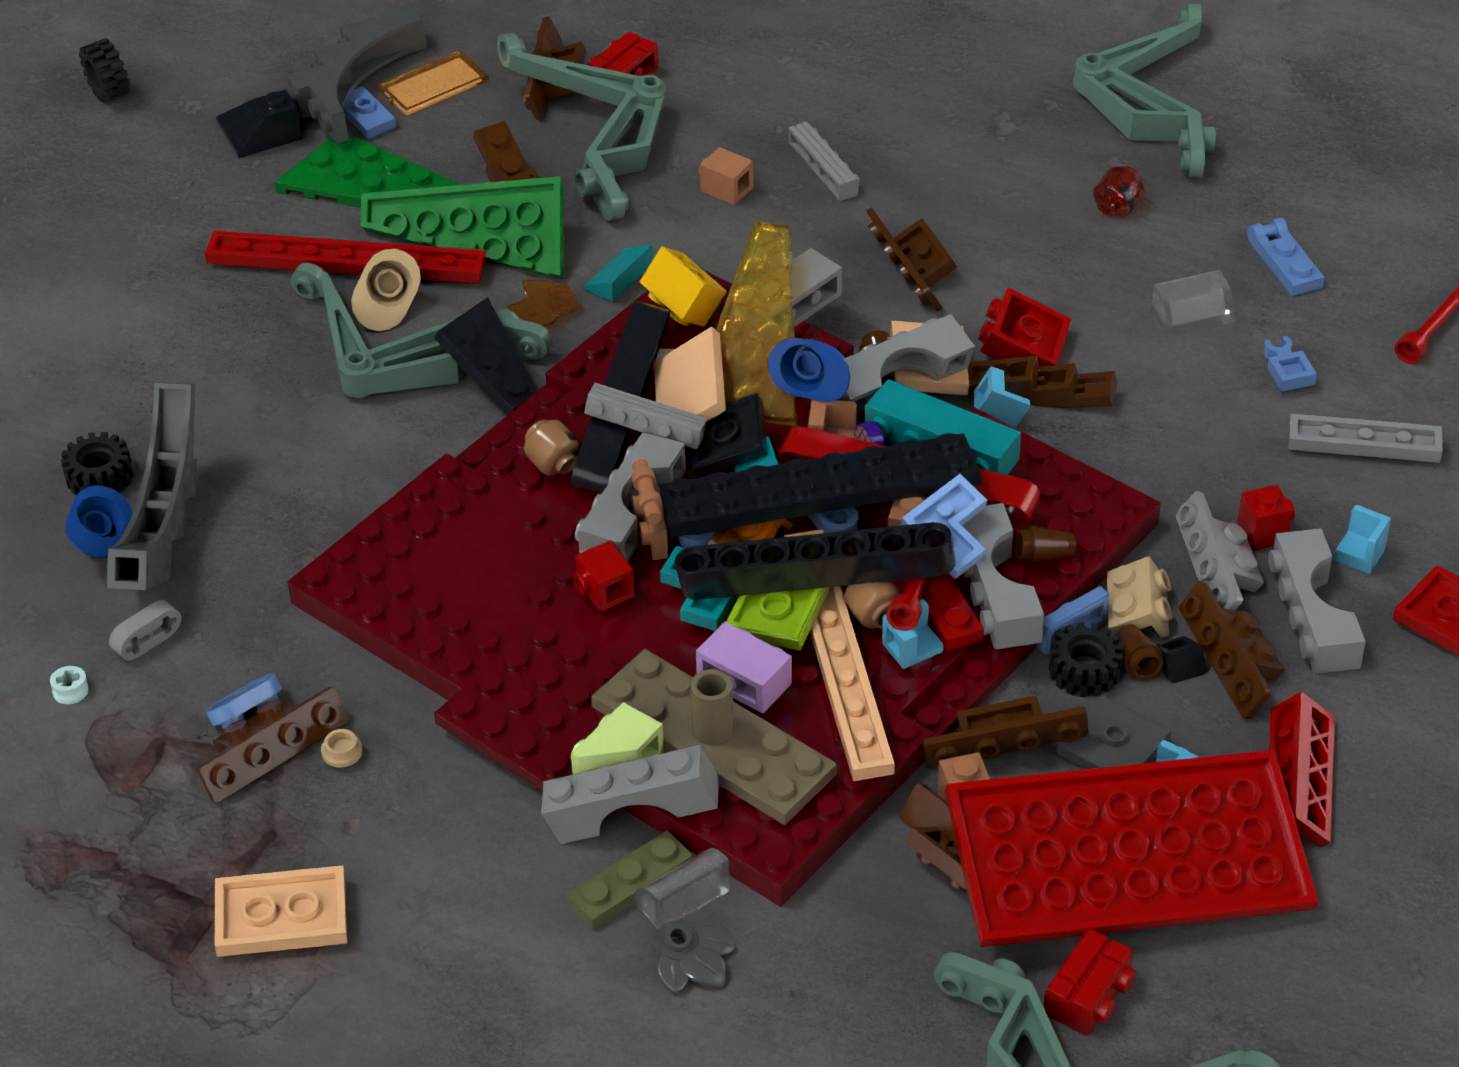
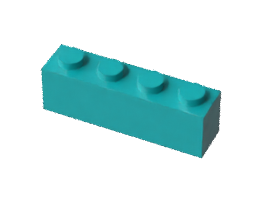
[865,379,1021,475]

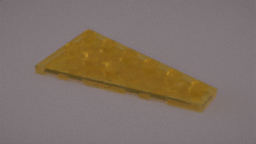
[716,221,797,426]

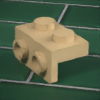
[1107,556,1172,638]

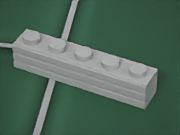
[789,121,860,201]
[584,383,707,449]

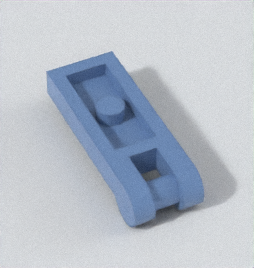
[1247,217,1325,297]

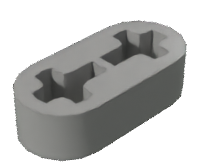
[109,600,181,661]

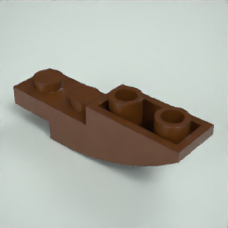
[473,121,539,182]

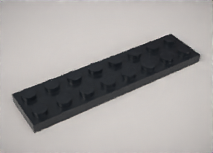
[659,433,981,538]

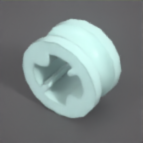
[50,666,89,704]

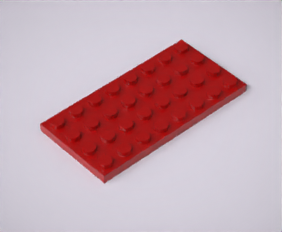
[945,750,1319,947]

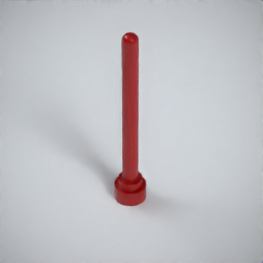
[1395,285,1459,364]
[886,578,927,631]

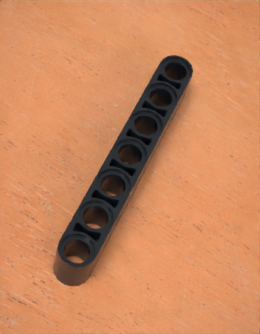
[570,300,670,494]
[674,522,956,600]

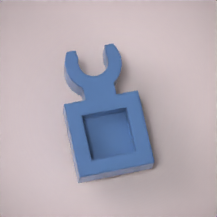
[1263,336,1317,392]

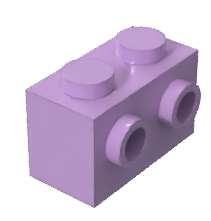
[696,621,792,714]

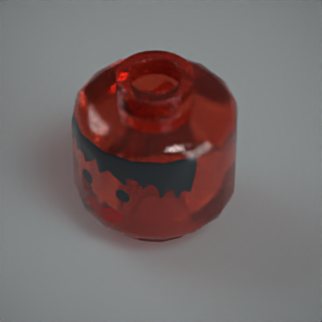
[1093,166,1145,217]

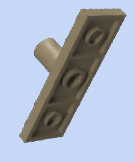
[592,649,837,825]

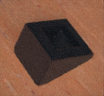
[1156,636,1207,683]

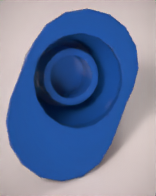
[768,338,851,402]
[65,485,132,558]

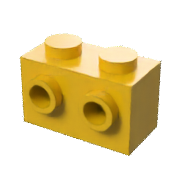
[639,246,727,327]

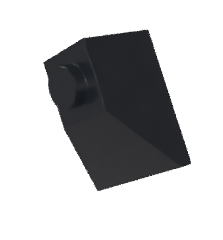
[216,89,302,158]

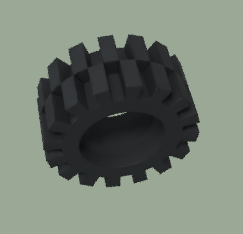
[79,38,130,103]
[61,432,134,495]
[1049,622,1123,697]

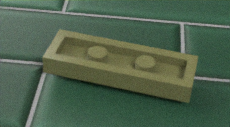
[566,830,694,931]

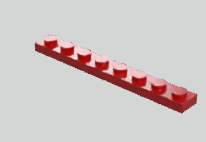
[205,231,487,284]

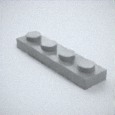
[1288,413,1443,463]

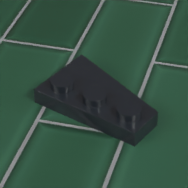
[434,297,537,415]

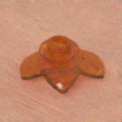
[506,280,578,327]

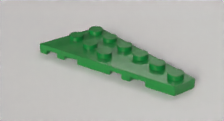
[274,134,461,208]
[361,176,564,280]

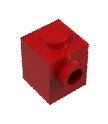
[1237,484,1295,551]
[573,541,635,612]

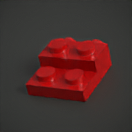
[977,287,1072,366]

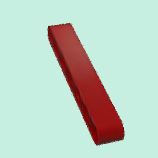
[776,426,1040,531]

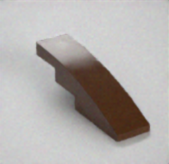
[968,356,1118,408]

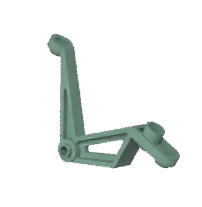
[1073,3,1216,178]
[497,33,666,221]
[290,263,552,399]
[934,952,1280,1067]

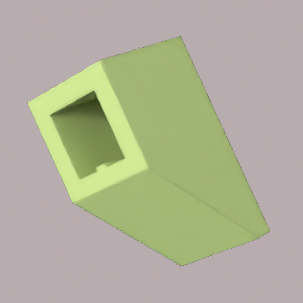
[571,702,664,774]

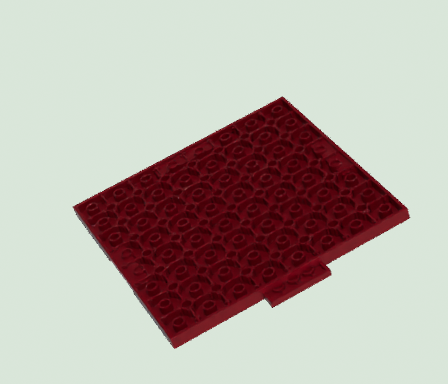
[287,268,1161,907]

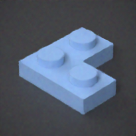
[901,474,987,579]

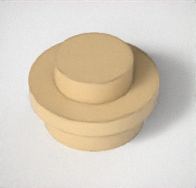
[321,729,363,768]

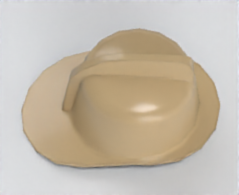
[351,249,421,331]

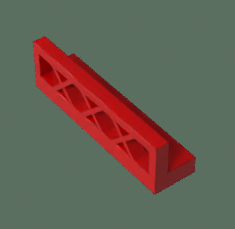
[1269,691,1335,847]

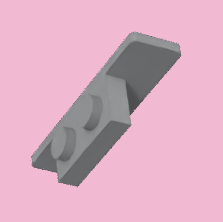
[1176,491,1264,611]

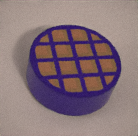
[854,421,885,446]

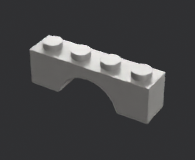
[837,314,975,415]
[575,432,686,562]
[962,503,1044,650]
[1268,528,1366,674]
[541,745,719,844]

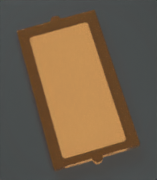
[378,50,489,116]

